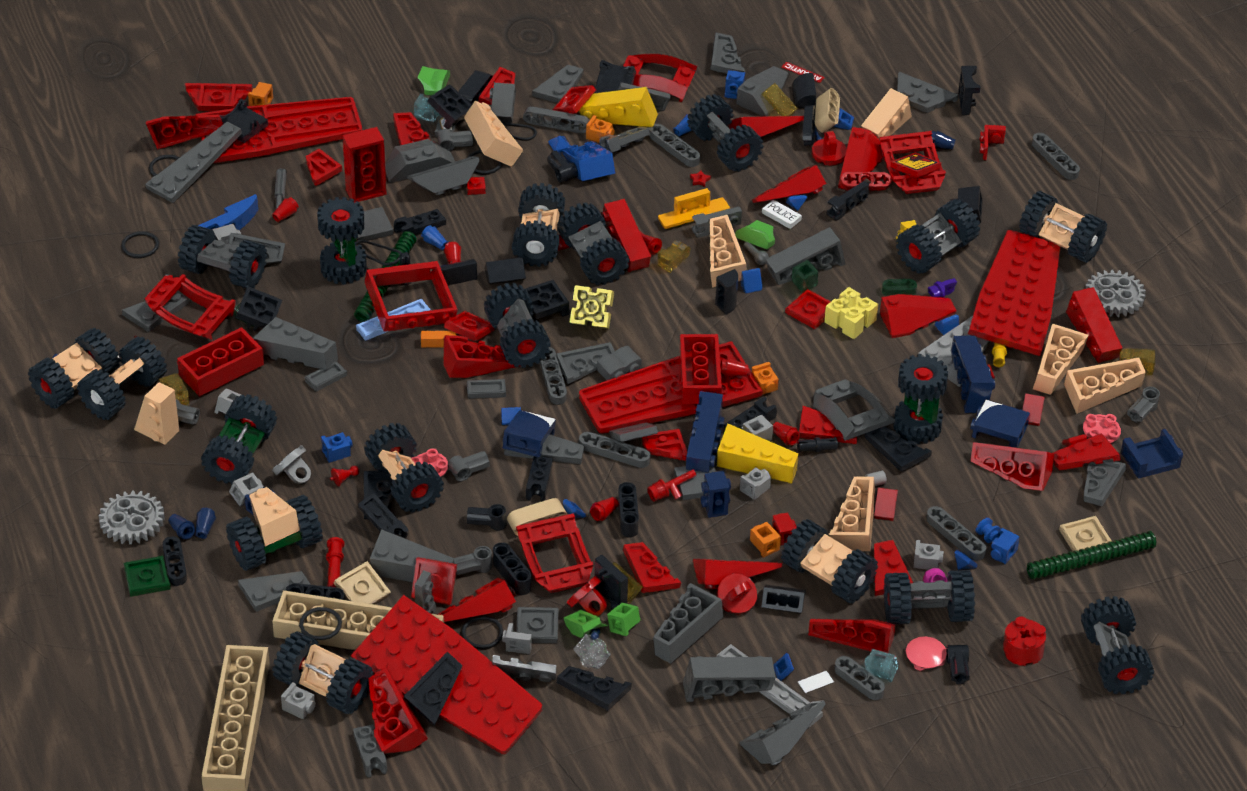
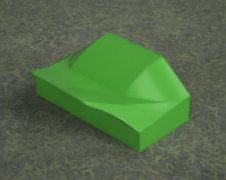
[418,66,450,95]
[735,220,775,249]
[564,610,608,638]

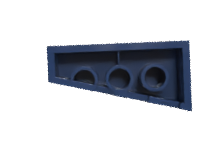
[950,336,995,413]
[686,391,725,473]

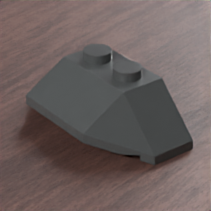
[385,139,455,183]
[407,156,479,195]

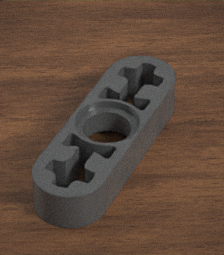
[835,656,885,700]

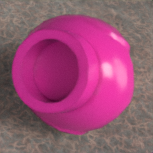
[923,568,947,583]

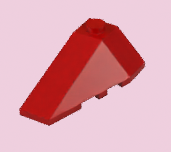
[838,127,884,189]
[752,165,827,203]
[437,578,516,622]
[808,619,895,656]

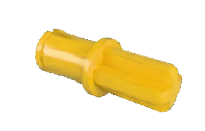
[992,343,1007,368]

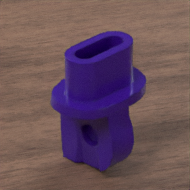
[928,278,957,298]

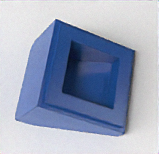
[833,108,854,130]
[741,268,762,293]

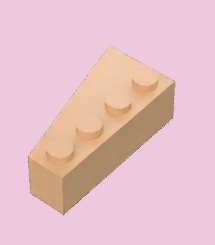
[464,101,523,167]
[710,215,747,288]
[1033,324,1088,395]
[829,477,875,551]

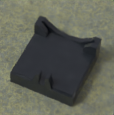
[593,60,636,94]
[958,66,981,115]
[427,84,472,130]
[220,99,268,143]
[526,280,569,319]
[236,286,283,331]
[594,555,628,611]

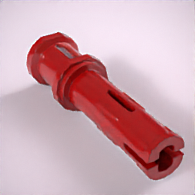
[326,537,345,587]

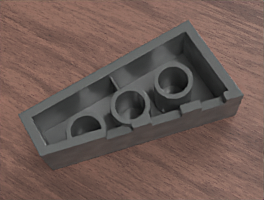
[765,227,846,285]
[253,317,338,370]

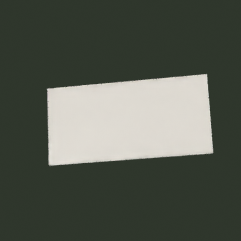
[798,671,834,693]

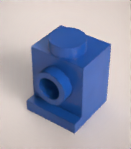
[724,70,745,99]
[321,432,353,463]
[991,528,1020,564]

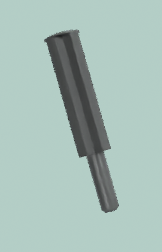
[274,168,287,209]

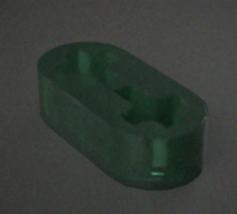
[882,279,917,296]

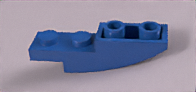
[198,194,258,230]

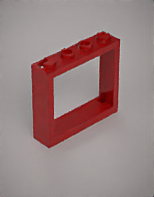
[364,261,458,332]

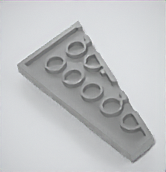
[919,316,989,387]

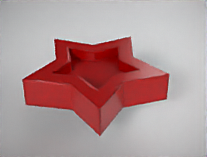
[690,170,711,187]

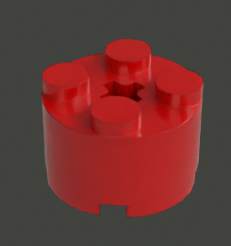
[1003,616,1046,666]

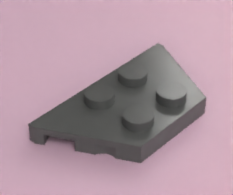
[897,72,958,113]

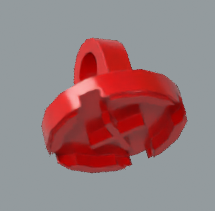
[812,131,847,166]
[716,574,757,615]
[566,576,607,616]

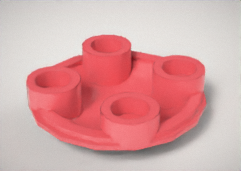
[1083,414,1121,443]
[411,449,448,477]
[906,636,947,671]

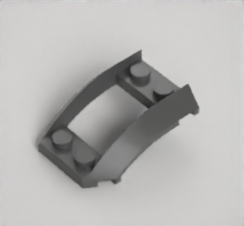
[813,379,895,441]

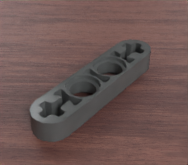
[523,106,590,133]
[649,124,700,167]
[1032,133,1080,180]
[539,347,567,405]
[579,432,650,468]
[926,506,986,561]

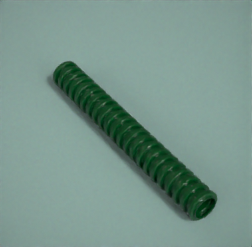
[354,231,417,322]
[1027,531,1157,580]

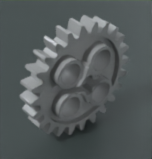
[1085,270,1146,317]
[99,490,165,544]

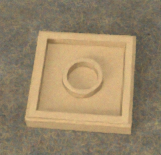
[1059,516,1111,552]
[334,561,391,605]

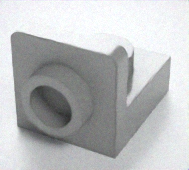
[502,623,532,654]

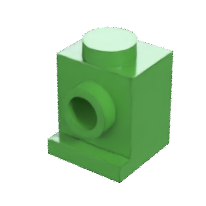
[607,603,640,636]

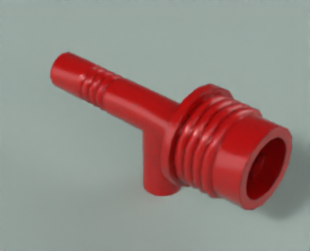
[647,469,696,501]

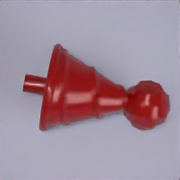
[330,465,360,487]

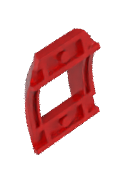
[623,54,698,102]
[879,131,946,194]
[144,274,236,340]
[516,513,594,593]

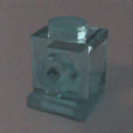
[414,93,440,122]
[864,649,899,682]

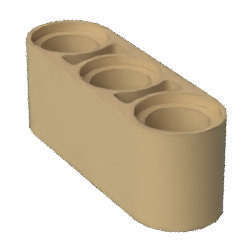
[815,88,840,133]
[507,498,567,536]

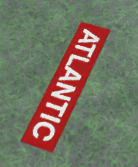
[782,62,825,83]

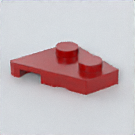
[305,149,342,186]
[642,429,687,461]

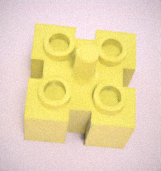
[570,285,614,329]
[824,287,878,339]

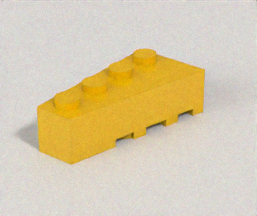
[579,87,658,127]
[717,424,798,483]

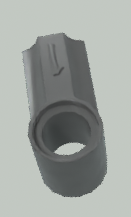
[437,129,473,151]
[1127,386,1160,423]
[176,399,200,425]
[448,451,490,481]
[454,546,492,575]

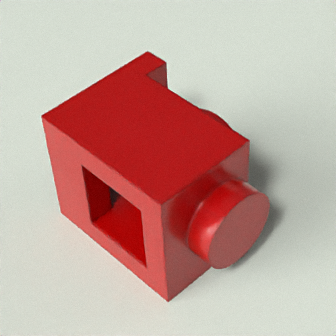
[772,512,797,546]

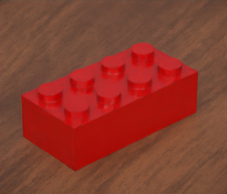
[342,127,387,203]
[177,327,264,396]
[679,334,722,404]

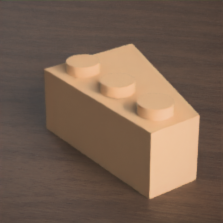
[861,88,912,140]
[134,382,179,445]
[249,487,300,546]

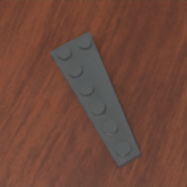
[145,122,242,203]

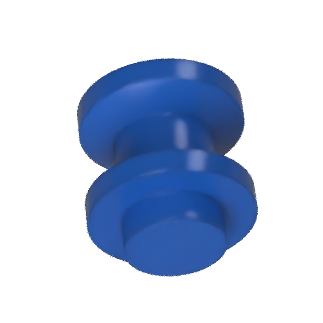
[975,518,1001,543]

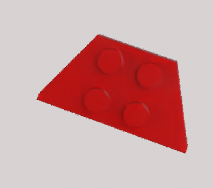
[185,83,253,112]

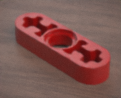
[839,172,892,191]

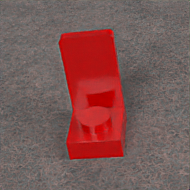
[980,125,1006,160]

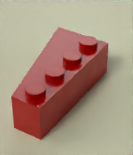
[601,199,651,272]
[1066,287,1122,363]

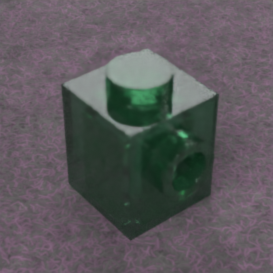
[792,260,818,293]

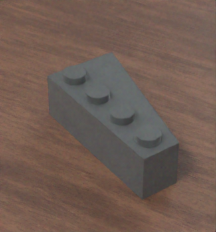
[370,529,454,582]
[653,583,723,663]
[683,656,776,702]

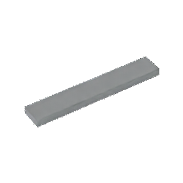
[717,644,823,728]

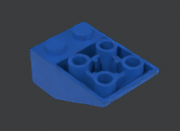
[562,141,615,181]

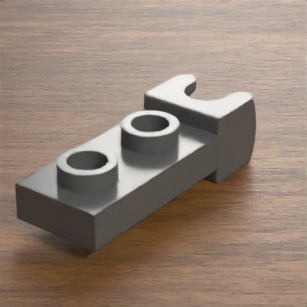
[599,126,650,152]
[691,206,742,238]
[415,570,436,614]
[353,724,387,778]

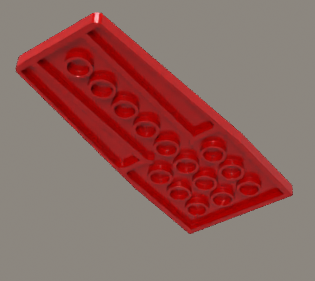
[196,97,362,163]
[968,230,1060,356]
[579,341,763,434]
[351,595,543,754]

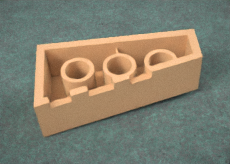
[1064,358,1146,414]

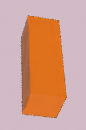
[421,331,457,348]

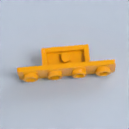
[658,188,730,229]

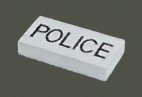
[762,200,802,229]

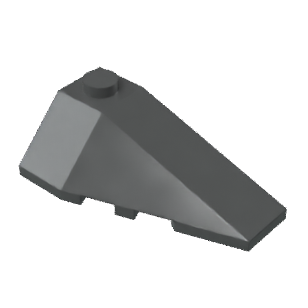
[737,66,788,117]
[740,700,826,765]

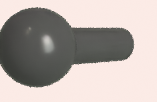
[743,242,769,265]

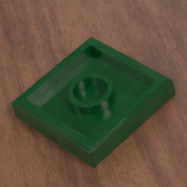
[124,556,171,597]

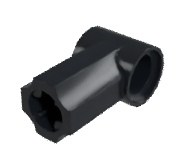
[547,150,578,183]
[467,504,507,531]
[946,645,970,684]

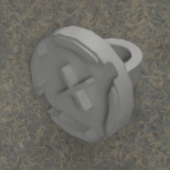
[272,445,311,484]

